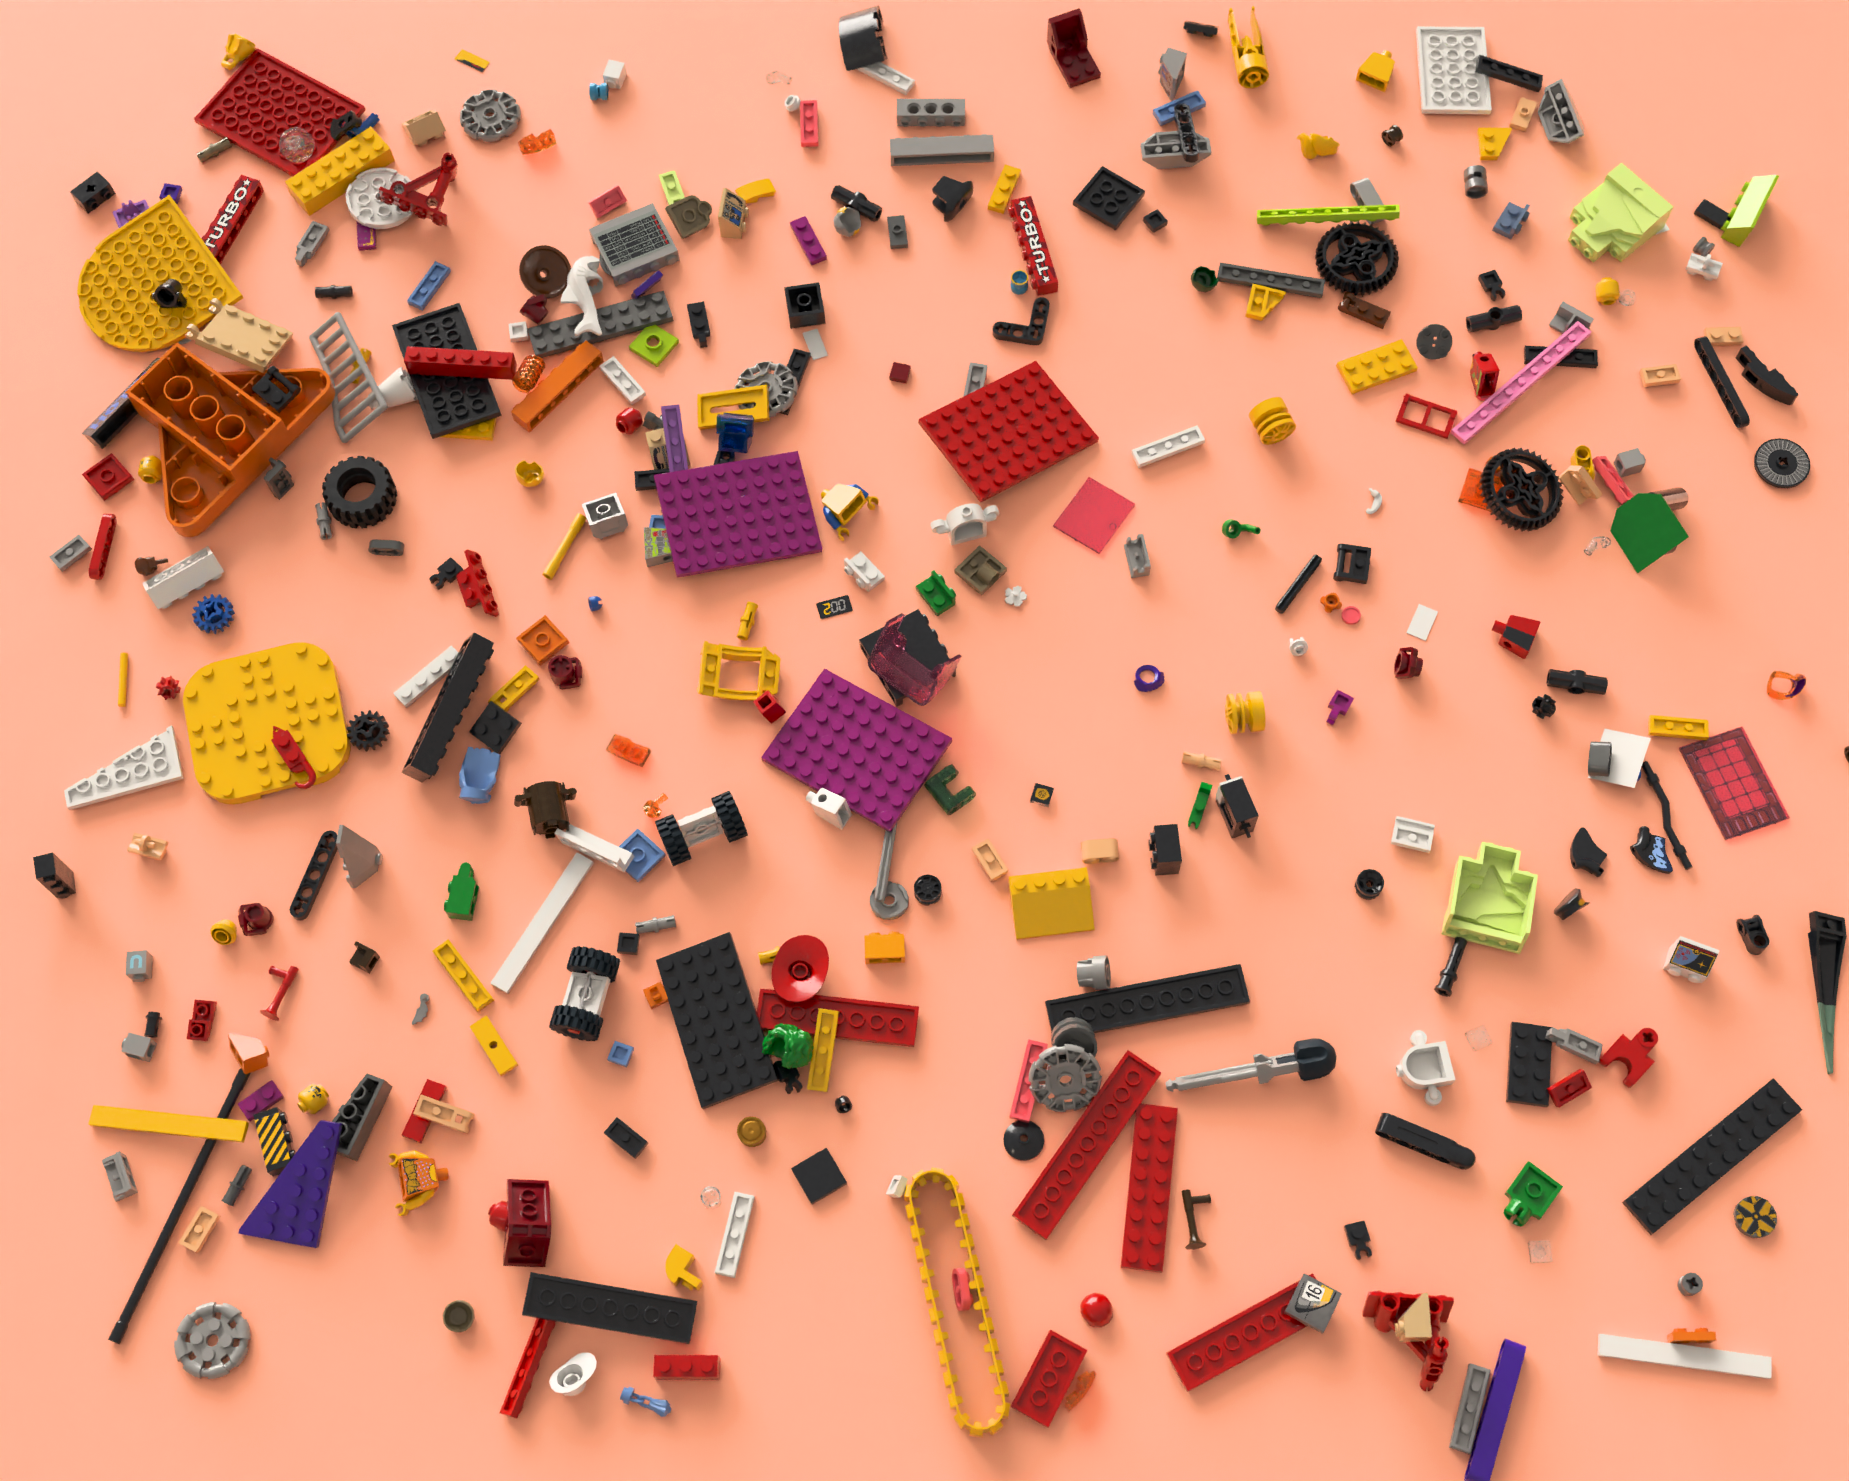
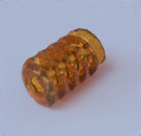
[512,355,546,393]

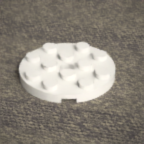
[346,168,414,229]

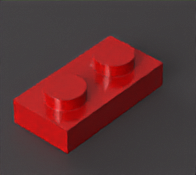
[1547,1069,1592,1108]

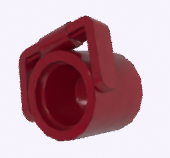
[548,655,582,689]

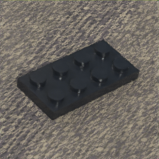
[1506,1022,1552,1108]

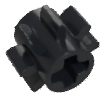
[1532,694,1556,719]

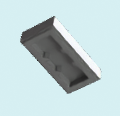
[887,215,908,249]

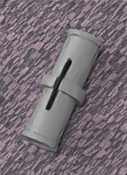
[315,502,332,540]
[635,915,676,934]

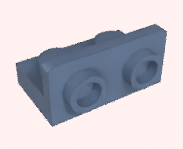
[1492,202,1530,240]

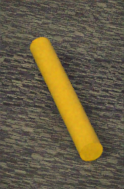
[118,652,128,707]

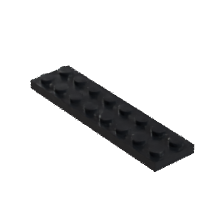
[522,1272,698,1344]

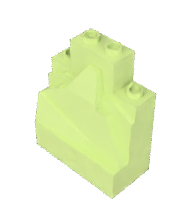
[1568,162,1674,263]
[1441,841,1538,954]

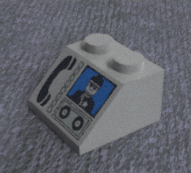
[1158,47,1187,101]

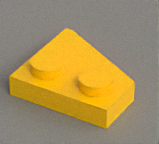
[1477,128,1512,160]

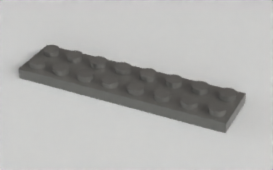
[527,290,674,360]

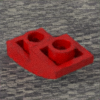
[187,999,217,1041]

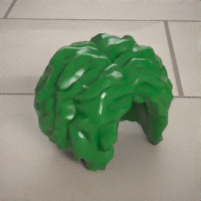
[762,1023,814,1069]

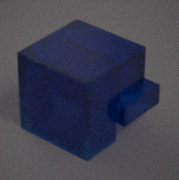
[716,413,754,453]

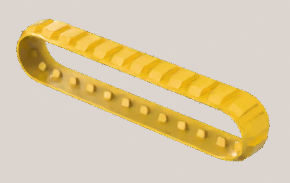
[904,1167,1010,1438]

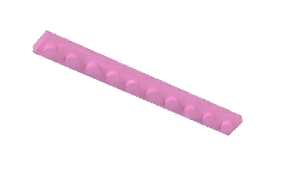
[1451,321,1591,445]

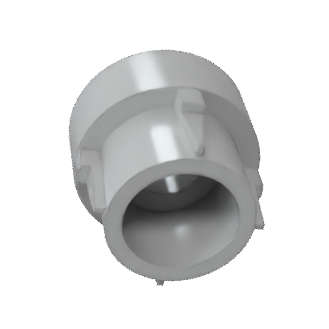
[1077,955,1111,990]

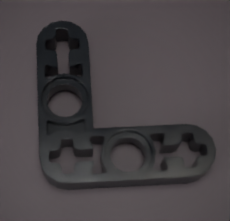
[992,297,1050,345]

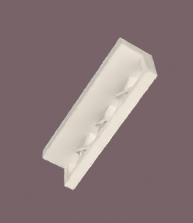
[555,824,635,872]

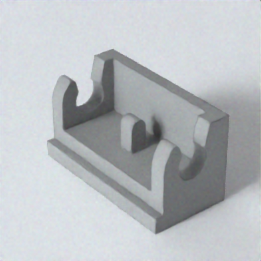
[1124,534,1151,578]
[102,1151,138,1202]

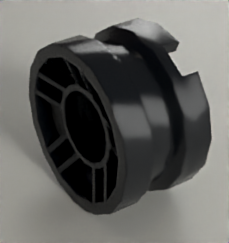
[1354,869,1384,900]

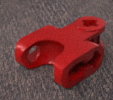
[1599,1028,1658,1088]

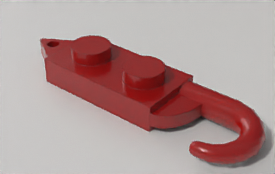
[271,726,316,789]

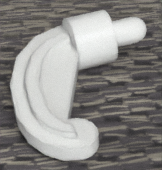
[1366,488,1382,514]

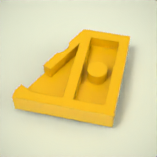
[1245,284,1286,321]

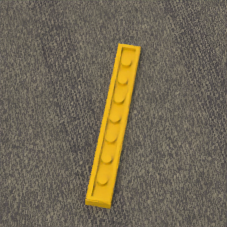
[88,1105,249,1143]

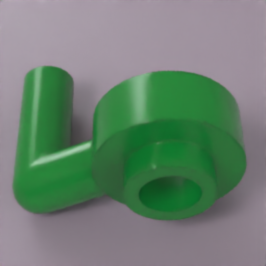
[1222,519,1261,539]

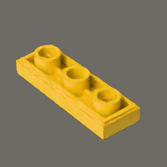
[469,1015,518,1076]

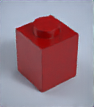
[753,690,786,724]

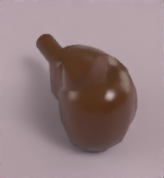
[134,556,169,576]

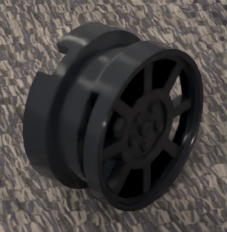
[914,874,942,906]

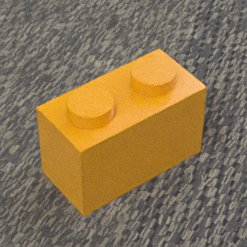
[864,932,905,964]

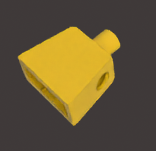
[1356,50,1395,92]

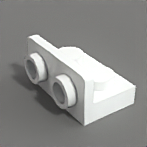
[843,551,885,592]

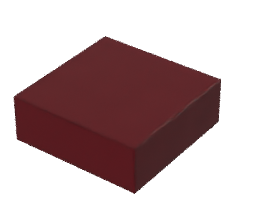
[889,362,911,384]

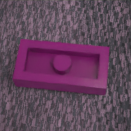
[237,1080,284,1121]

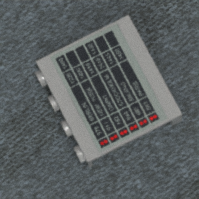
[589,203,680,287]

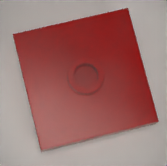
[82,453,134,501]

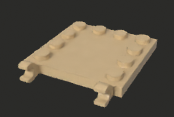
[185,298,293,373]

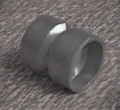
[1463,165,1488,199]

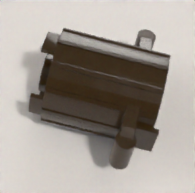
[514,781,577,839]

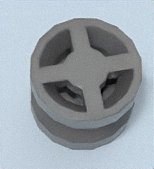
[1692,236,1715,257]
[1677,1272,1703,1297]

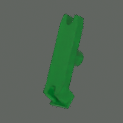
[1188,782,1213,829]

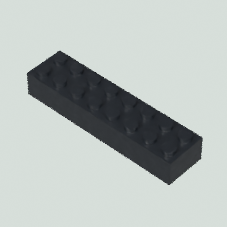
[401,632,494,783]

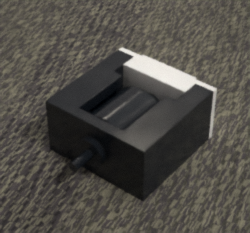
[1215,774,1259,838]

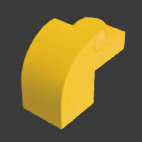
[665,1244,703,1291]

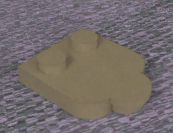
[665,195,712,239]

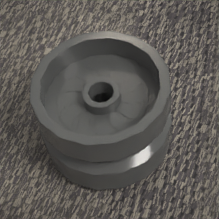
[1051,1017,1097,1065]

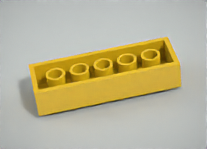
[285,127,395,216]

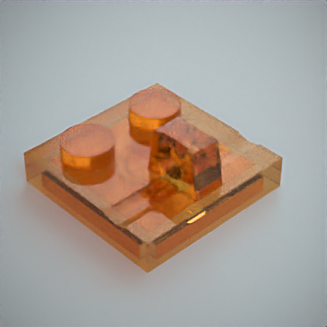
[1458,468,1503,512]

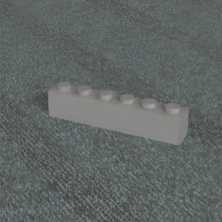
[890,134,994,166]

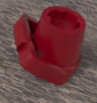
[519,294,549,325]
[1394,647,1423,679]
[238,903,273,936]

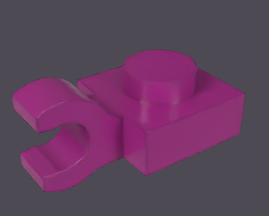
[1326,689,1354,725]

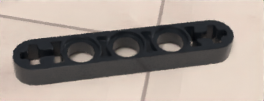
[1174,104,1200,163]
[289,830,338,921]

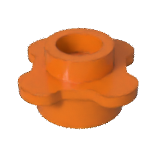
[1320,593,1342,613]

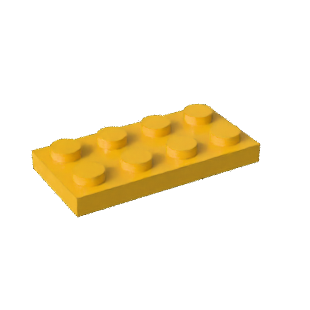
[1336,339,1418,394]

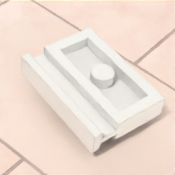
[1390,816,1435,853]

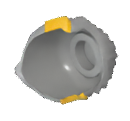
[833,207,861,237]

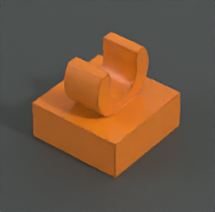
[643,981,668,1009]

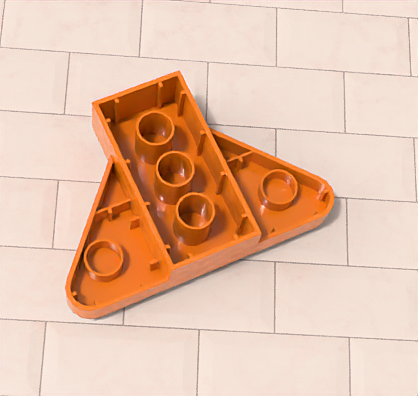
[125,343,336,537]

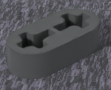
[368,539,405,556]

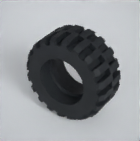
[322,456,397,529]

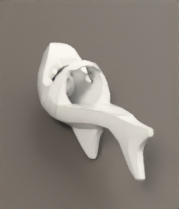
[560,256,603,336]

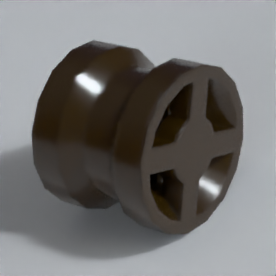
[1381,125,1403,147]

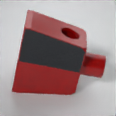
[1491,615,1541,659]

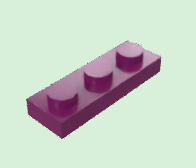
[790,216,827,266]

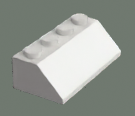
[142,546,224,609]

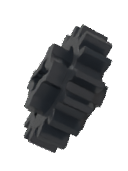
[347,710,390,752]

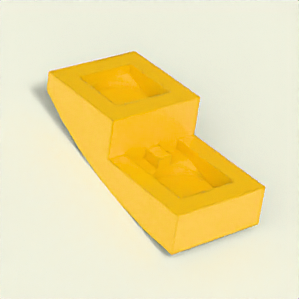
[735,178,776,204]

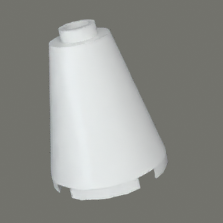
[368,367,418,409]

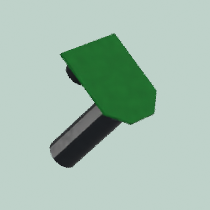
[1610,487,1689,573]

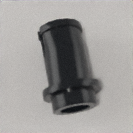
[144,1012,162,1038]

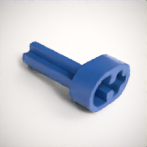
[342,113,380,139]

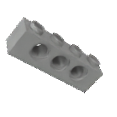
[897,99,965,127]

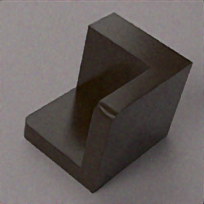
[349,941,380,974]

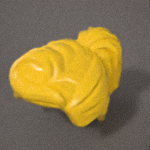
[1297,133,1340,159]

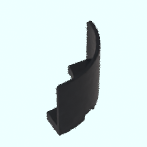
[839,5,888,71]

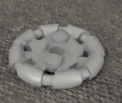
[459,89,521,142]
[734,361,798,418]
[1028,1044,1102,1112]
[174,1302,251,1379]

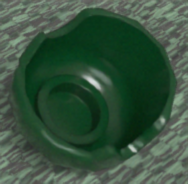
[1191,266,1219,293]

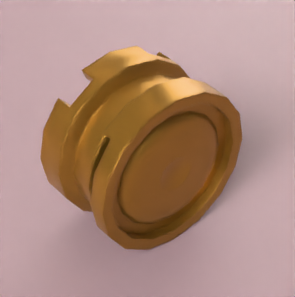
[737,1116,767,1147]

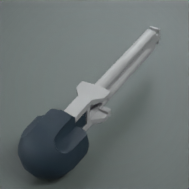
[1165,1038,1337,1092]

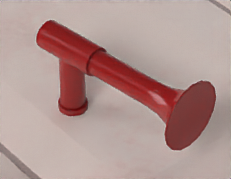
[260,966,299,1021]

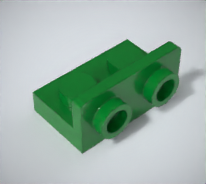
[916,570,956,616]

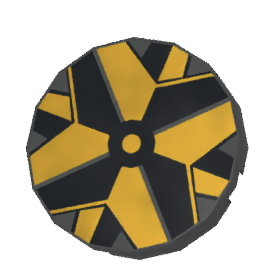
[1733,1196,1777,1238]

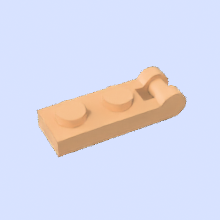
[413,1095,475,1134]

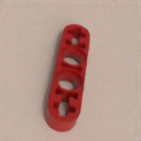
[89,513,116,580]

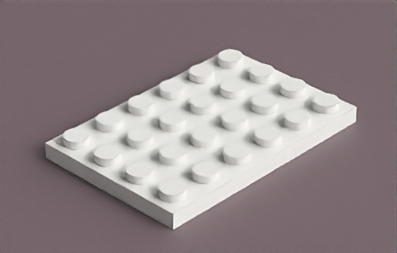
[1416,26,1492,114]

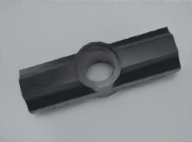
[831,185,882,222]
[1466,305,1522,332]
[1546,669,1608,695]

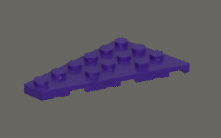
[238,1120,342,1248]

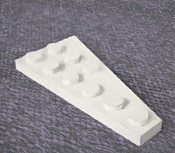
[64,725,184,810]

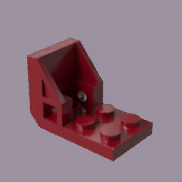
[1047,8,1101,88]
[503,1179,551,1267]

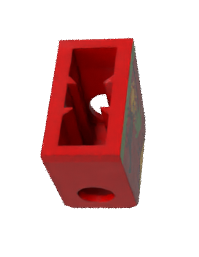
[1470,352,1500,397]

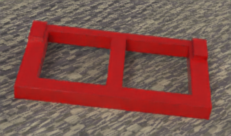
[1395,393,1458,439]

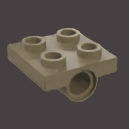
[954,545,1007,596]

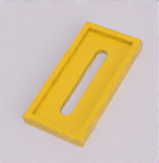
[697,385,769,430]

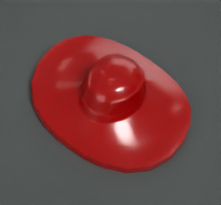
[771,935,829,1003]

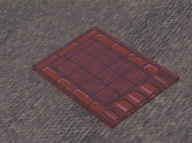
[1679,726,1790,841]

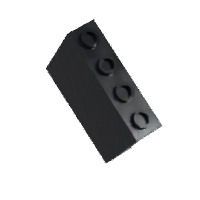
[859,609,957,707]

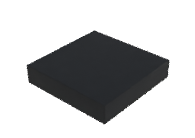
[791,1147,847,1205]

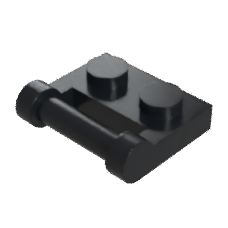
[251,366,301,413]
[1333,543,1371,584]

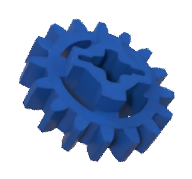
[192,594,235,634]

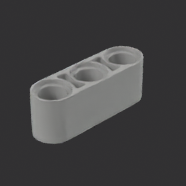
[1350,177,1386,224]

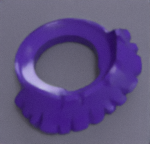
[1134,665,1165,692]

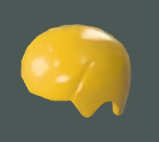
[515,460,545,487]

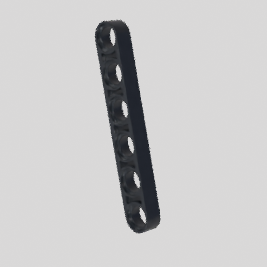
[1694,336,1750,428]

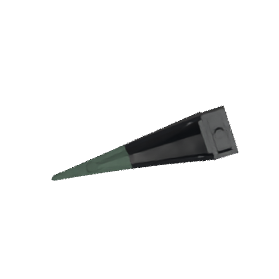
[1808,911,1847,1074]

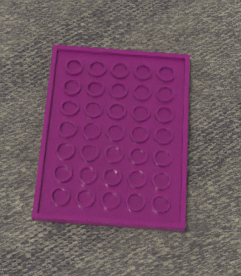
[654,451,822,578]
[761,668,952,832]

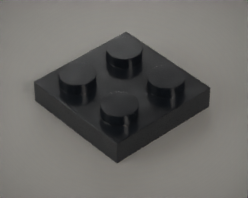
[469,701,522,754]

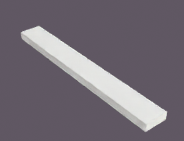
[490,852,594,994]
[1597,1333,1772,1379]

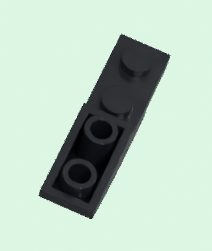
[1736,345,1799,406]

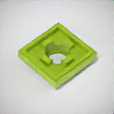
[629,325,679,367]

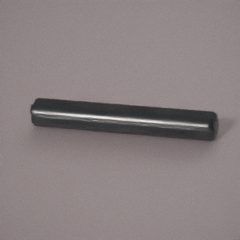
[1275,554,1322,614]

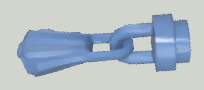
[620,1386,672,1417]

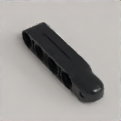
[1375,1113,1476,1170]

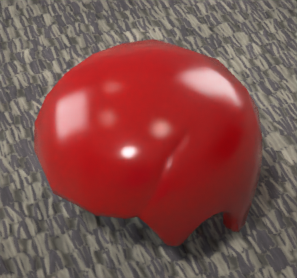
[1080,1293,1113,1328]

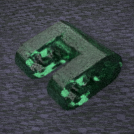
[924,764,976,815]

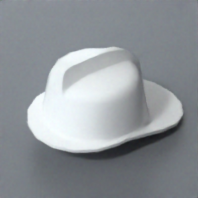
[550,1352,597,1396]

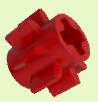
[156,675,181,700]

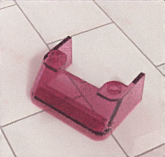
[868,613,962,706]

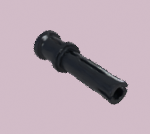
[1434,937,1468,997]

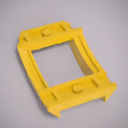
[696,641,781,700]

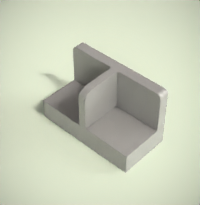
[1549,301,1594,334]

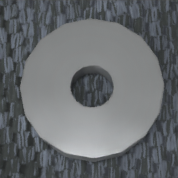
[869,881,909,920]

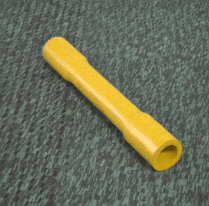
[542,513,587,580]

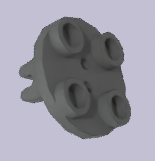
[1416,324,1453,360]

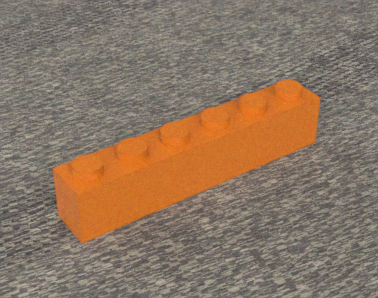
[511,340,604,433]

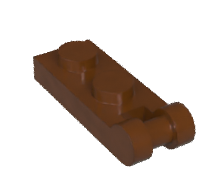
[1338,292,1391,329]

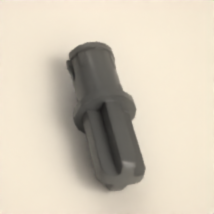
[221,1165,252,1207]

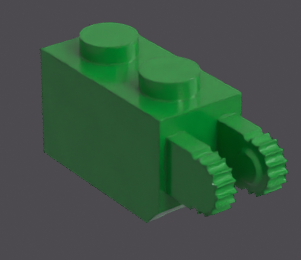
[444,862,479,921]

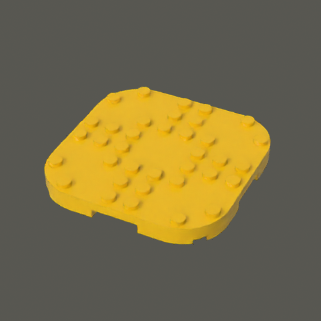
[183,642,351,805]

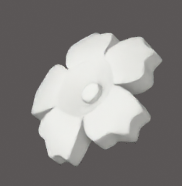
[1005,585,1027,607]

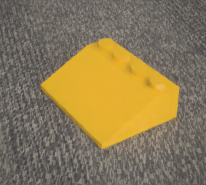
[1008,867,1095,940]

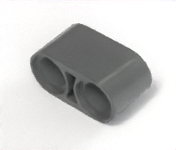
[1588,741,1612,776]

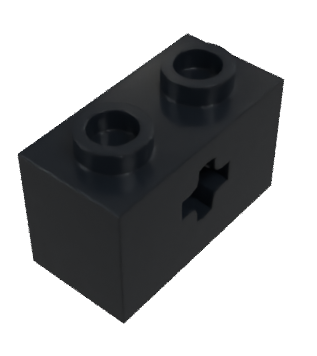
[70,171,116,214]

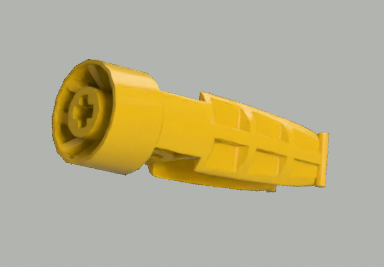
[1228,6,1269,88]

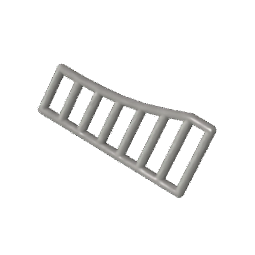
[309,312,388,443]

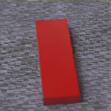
[402,1079,447,1143]

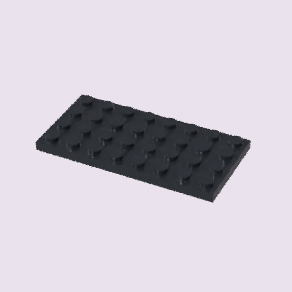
[392,302,502,439]
[656,932,779,1109]

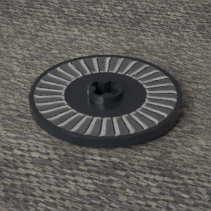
[1754,438,1810,488]

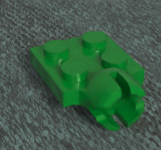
[1503,1161,1563,1227]

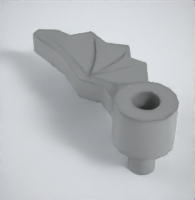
[411,993,430,1025]

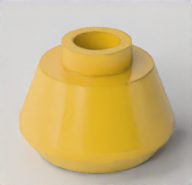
[210,919,237,945]

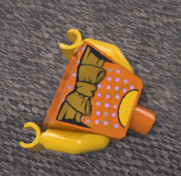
[389,1150,449,1216]

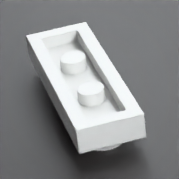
[599,356,646,405]

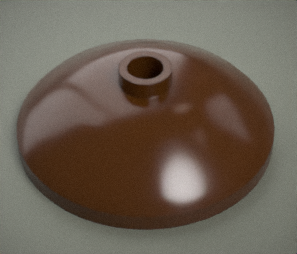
[519,245,571,299]

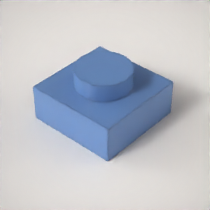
[607,1041,634,1068]

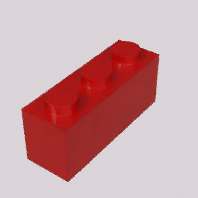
[653,1355,720,1380]

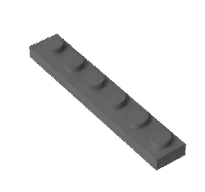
[1217,262,1325,298]

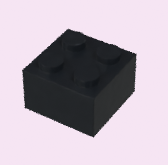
[784,282,825,329]
[1148,824,1182,876]

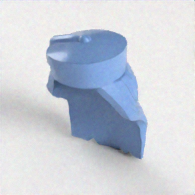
[459,747,501,804]

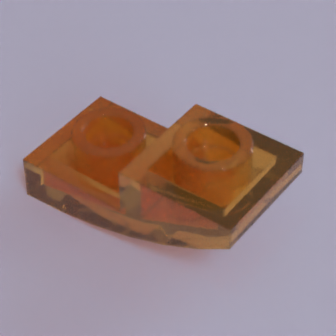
[518,129,557,155]
[606,734,651,767]
[1064,1370,1096,1412]

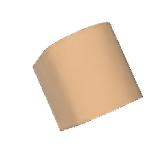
[1081,838,1119,864]

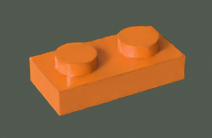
[1667,1328,1717,1344]

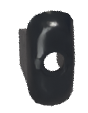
[932,176,974,222]

